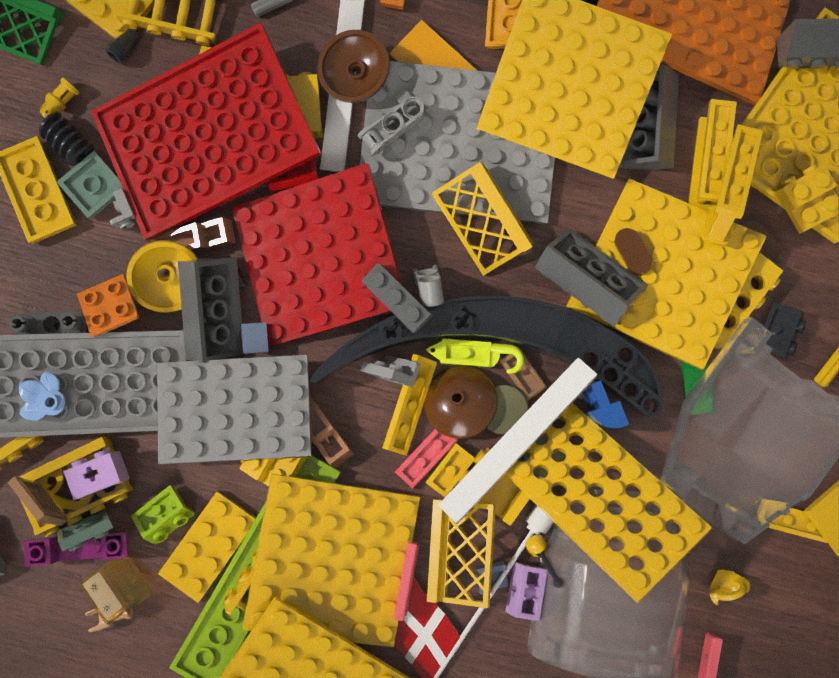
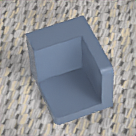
[241,322,268,354]
[475,561,508,595]

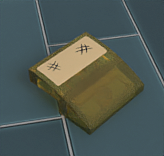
[79,556,154,625]

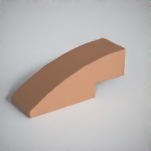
[154,218,236,254]
[310,395,354,468]

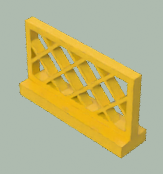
[431,160,534,276]
[427,498,496,608]

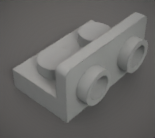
[360,355,420,388]

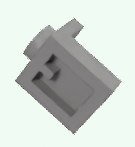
[110,188,137,230]

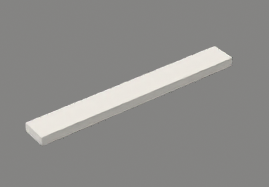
[320,0,365,173]
[438,358,597,524]

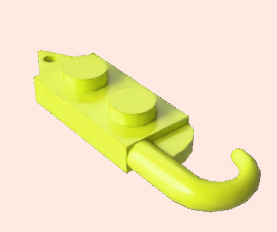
[426,339,525,374]

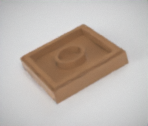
[7,476,67,526]

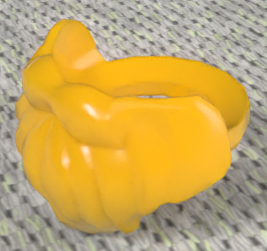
[709,569,750,605]

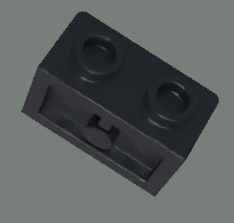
[756,302,807,361]

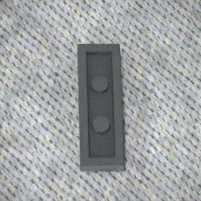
[361,263,433,334]

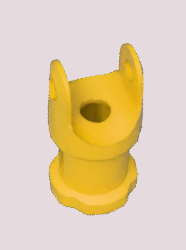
[40,77,80,118]

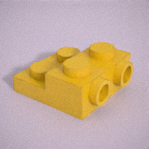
[776,164,839,234]
[239,456,308,486]

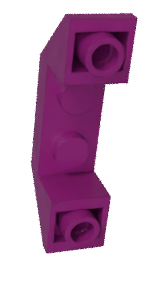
[24,531,129,567]

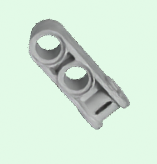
[358,97,425,156]
[413,265,444,307]

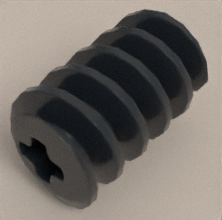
[39,111,94,166]

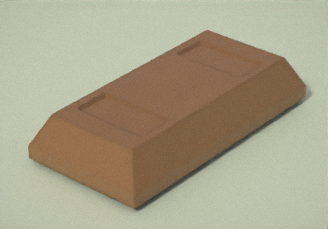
[499,347,547,401]

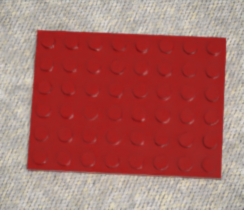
[91,22,322,241]

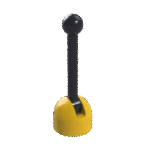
[525,535,563,588]

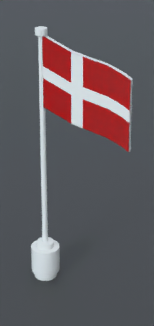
[394,504,554,678]

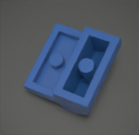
[582,381,629,428]

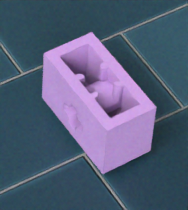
[63,449,130,500]
[505,562,548,621]

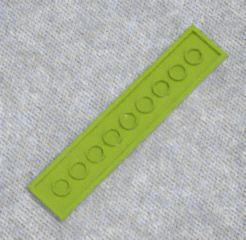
[169,455,341,678]

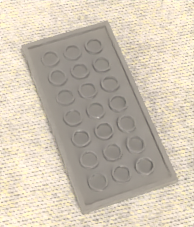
[0,330,186,438]

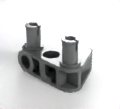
[8,311,90,335]

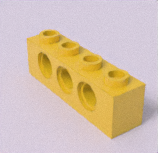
[714,253,783,349]

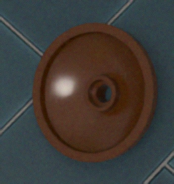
[317,29,390,103]
[424,366,498,439]

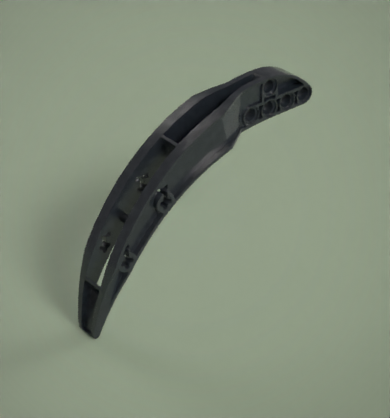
[311,295,664,416]

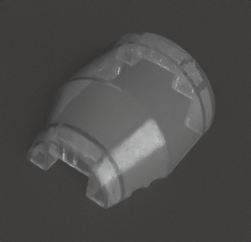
[660,317,839,544]
[527,486,692,678]

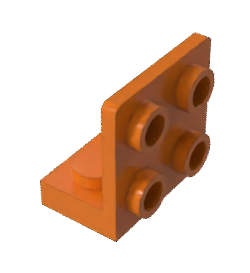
[77,274,139,337]

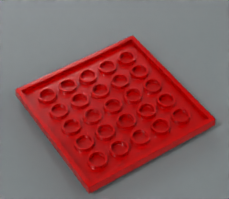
[232,163,403,347]

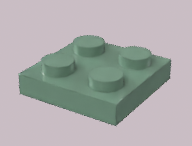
[57,151,124,220]
[57,509,113,551]

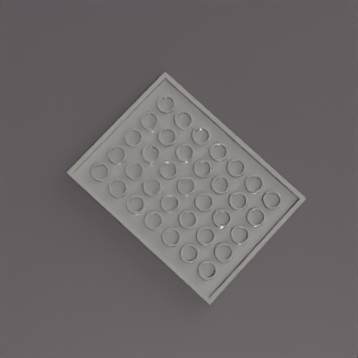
[360,61,555,224]

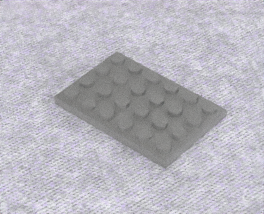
[157,355,312,464]

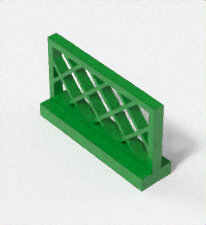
[0,0,65,66]

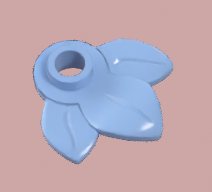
[19,371,66,420]

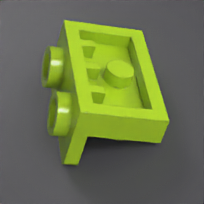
[131,485,194,544]

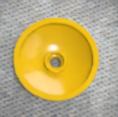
[126,240,198,313]

